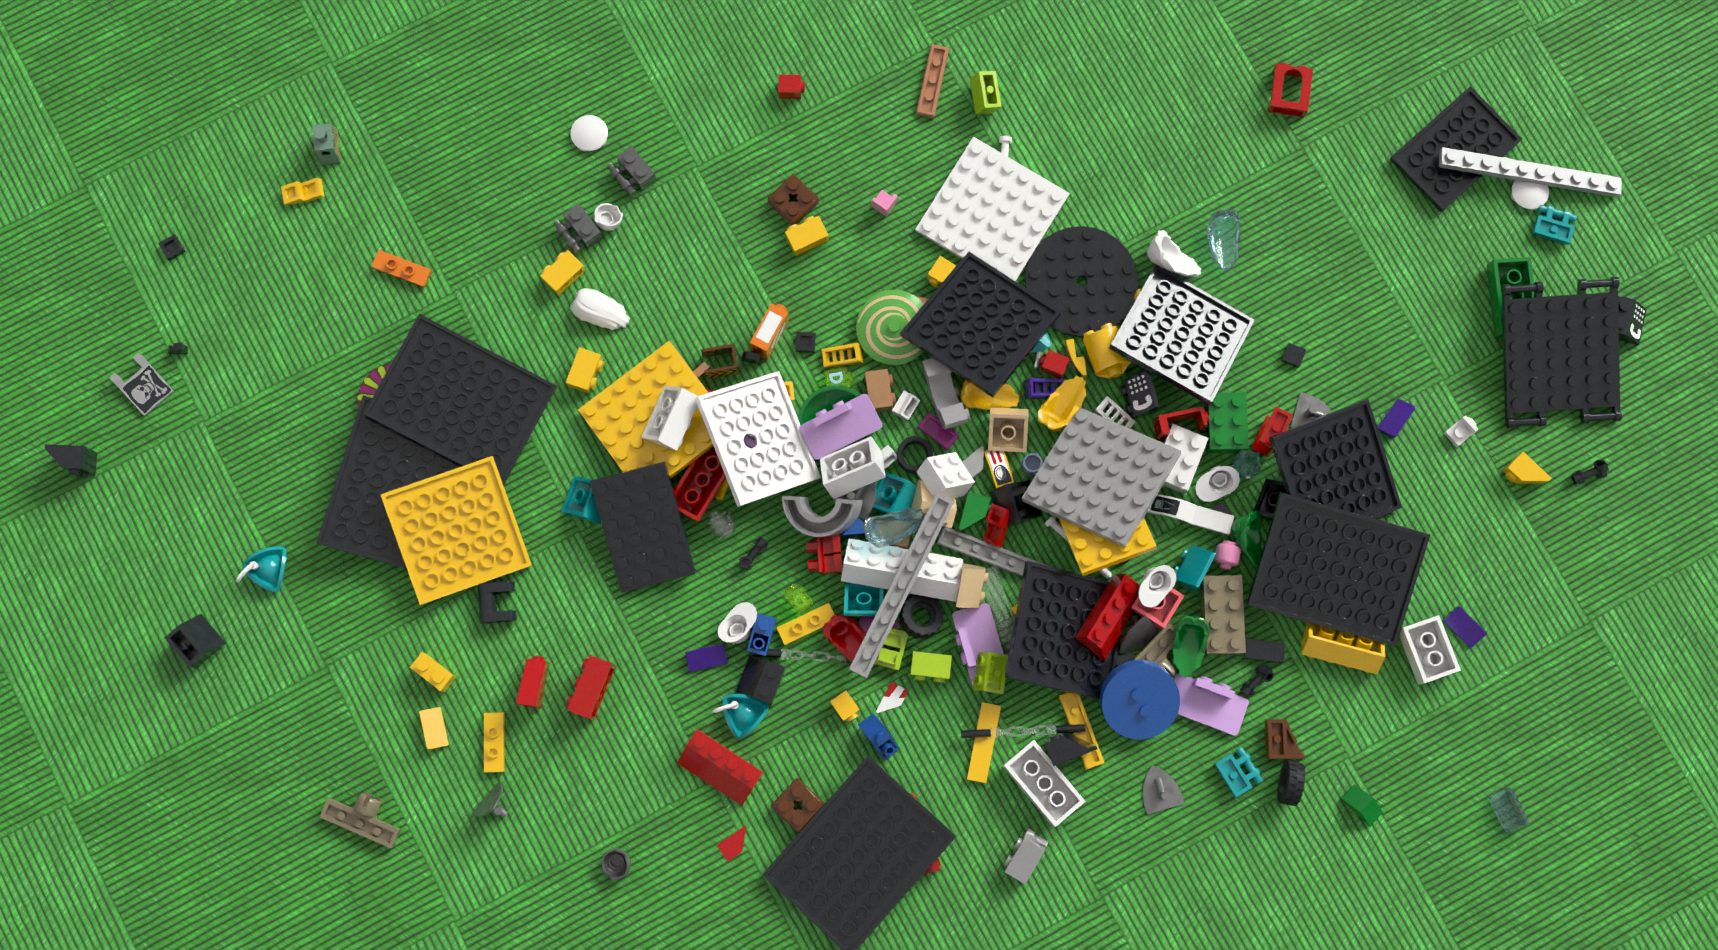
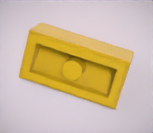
[419,707,449,750]

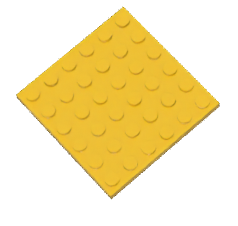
[578,341,714,479]
[381,456,532,605]

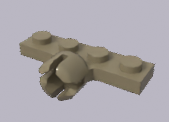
[1132,623,1177,676]
[320,793,401,849]

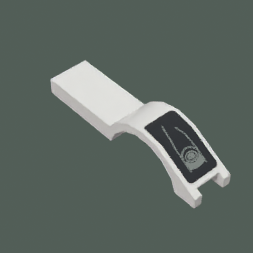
[1147,494,1234,535]

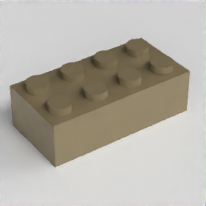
[1200,575,1246,656]

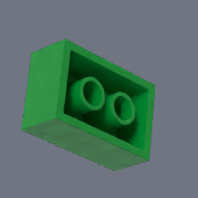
[1204,392,1249,453]

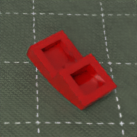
[982,503,1009,548]

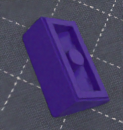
[1377,398,1416,440]
[1442,606,1487,648]
[685,644,728,672]

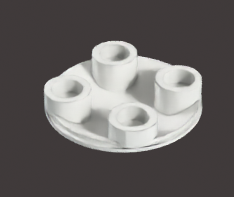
[571,115,608,151]
[1511,180,1549,210]

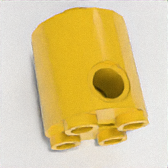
[1083,323,1131,379]

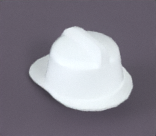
[1195,466,1240,502]
[1138,565,1176,607]
[718,602,757,644]

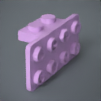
[799,394,882,460]
[952,603,1006,686]
[1173,673,1249,736]

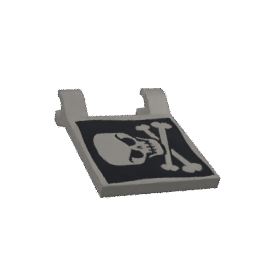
[110,353,174,416]

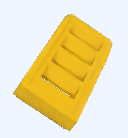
[821,343,863,368]

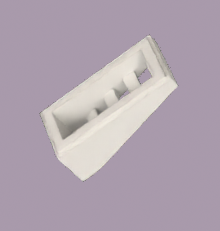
[1094,396,1135,428]

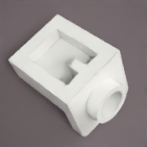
[1444,415,1478,448]

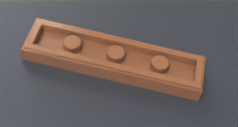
[916,44,949,119]

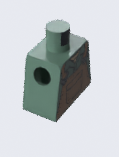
[312,124,341,165]

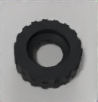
[899,595,944,639]
[1277,760,1306,806]

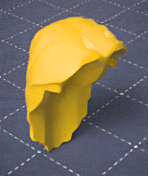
[1038,376,1086,432]
[960,380,1020,410]

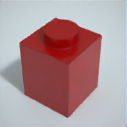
[778,74,805,99]
[1039,350,1070,379]

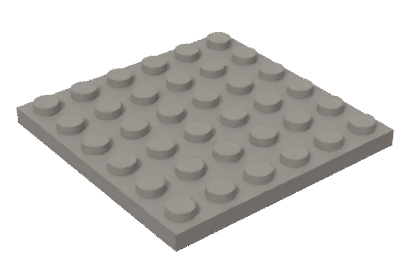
[1022,408,1181,548]

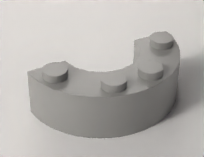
[922,358,970,430]
[782,496,863,537]

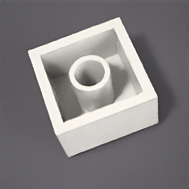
[917,452,975,499]

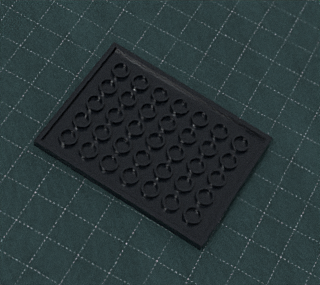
[364,313,557,486]
[317,395,462,569]
[1246,492,1430,646]
[762,756,957,950]

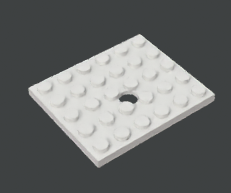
[695,371,821,507]

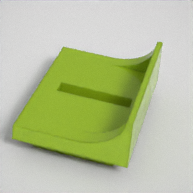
[874,628,908,671]

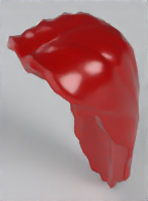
[823,614,866,662]

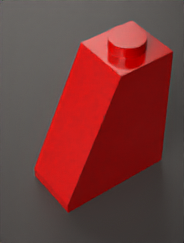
[516,656,549,709]

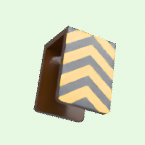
[701,344,739,378]

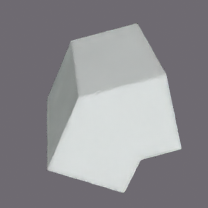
[891,390,920,420]
[881,445,898,469]

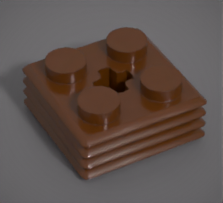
[767,174,819,225]
[771,778,825,833]

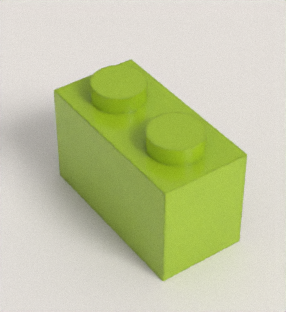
[970,71,1002,115]
[910,651,952,683]

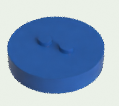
[1099,660,1180,739]

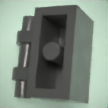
[607,146,656,196]
[554,203,603,253]

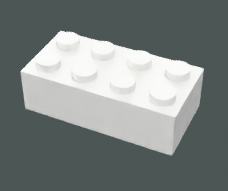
[1002,740,1085,827]

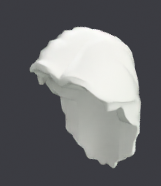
[1147,230,1201,277]
[570,288,630,330]

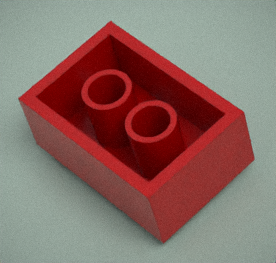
[566,655,616,721]

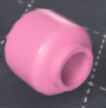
[1214,540,1242,570]

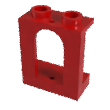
[1267,63,1313,118]

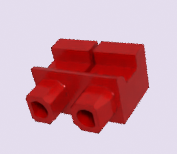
[806,535,843,574]

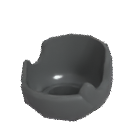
[601,848,631,880]

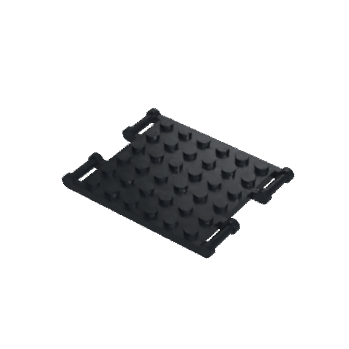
[1502,277,1622,429]

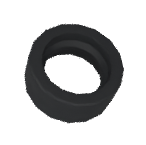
[897,436,933,474]

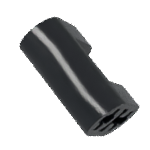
[478,581,517,624]

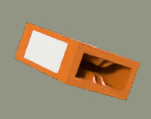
[750,303,789,360]

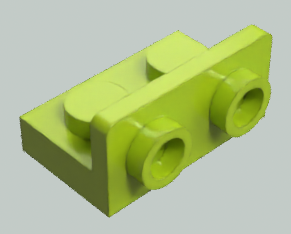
[973,652,1008,694]

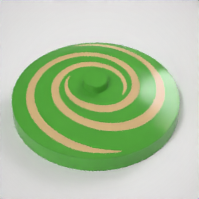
[856,290,924,366]

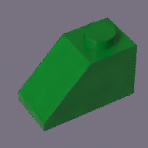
[958,492,991,533]

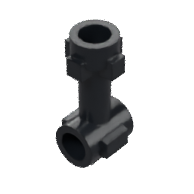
[1571,460,1609,485]
[739,537,768,571]
[1240,664,1274,697]

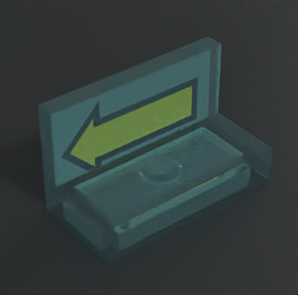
[1488,788,1531,833]

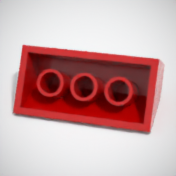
[674,446,726,522]
[1075,574,1140,660]
[677,729,764,806]

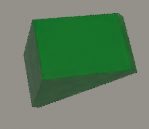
[1340,784,1383,827]

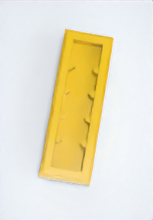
[776,603,835,645]
[484,712,505,773]

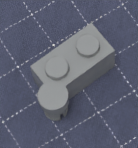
[1003,828,1048,884]

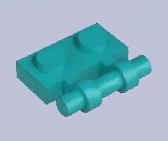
[1532,204,1577,245]
[1214,747,1263,798]

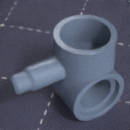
[1020,453,1043,478]

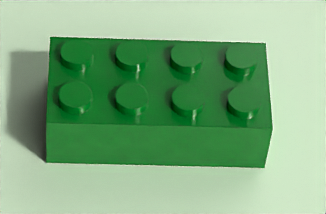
[1486,257,1534,338]

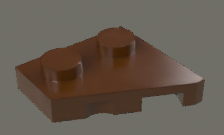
[1265,719,1305,759]

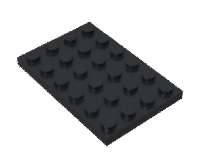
[1390,86,1522,213]
[590,461,696,593]

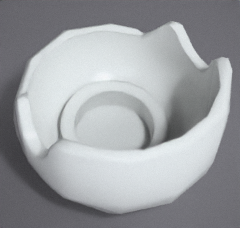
[593,203,623,231]

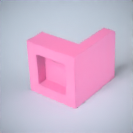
[871,190,898,217]

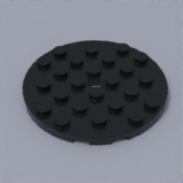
[1025,226,1138,337]

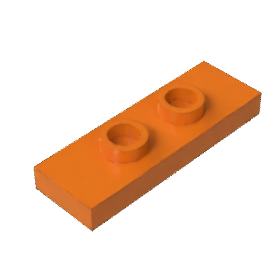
[371,250,432,288]

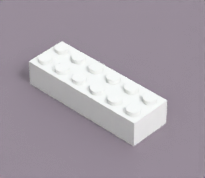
[841,539,963,602]

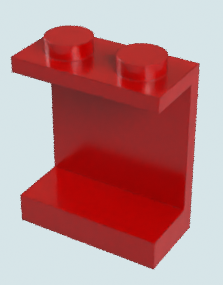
[1153,406,1209,441]
[1251,406,1293,457]

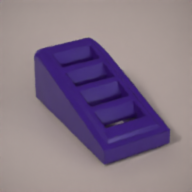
[1024,378,1064,399]

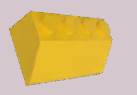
[1302,622,1385,674]

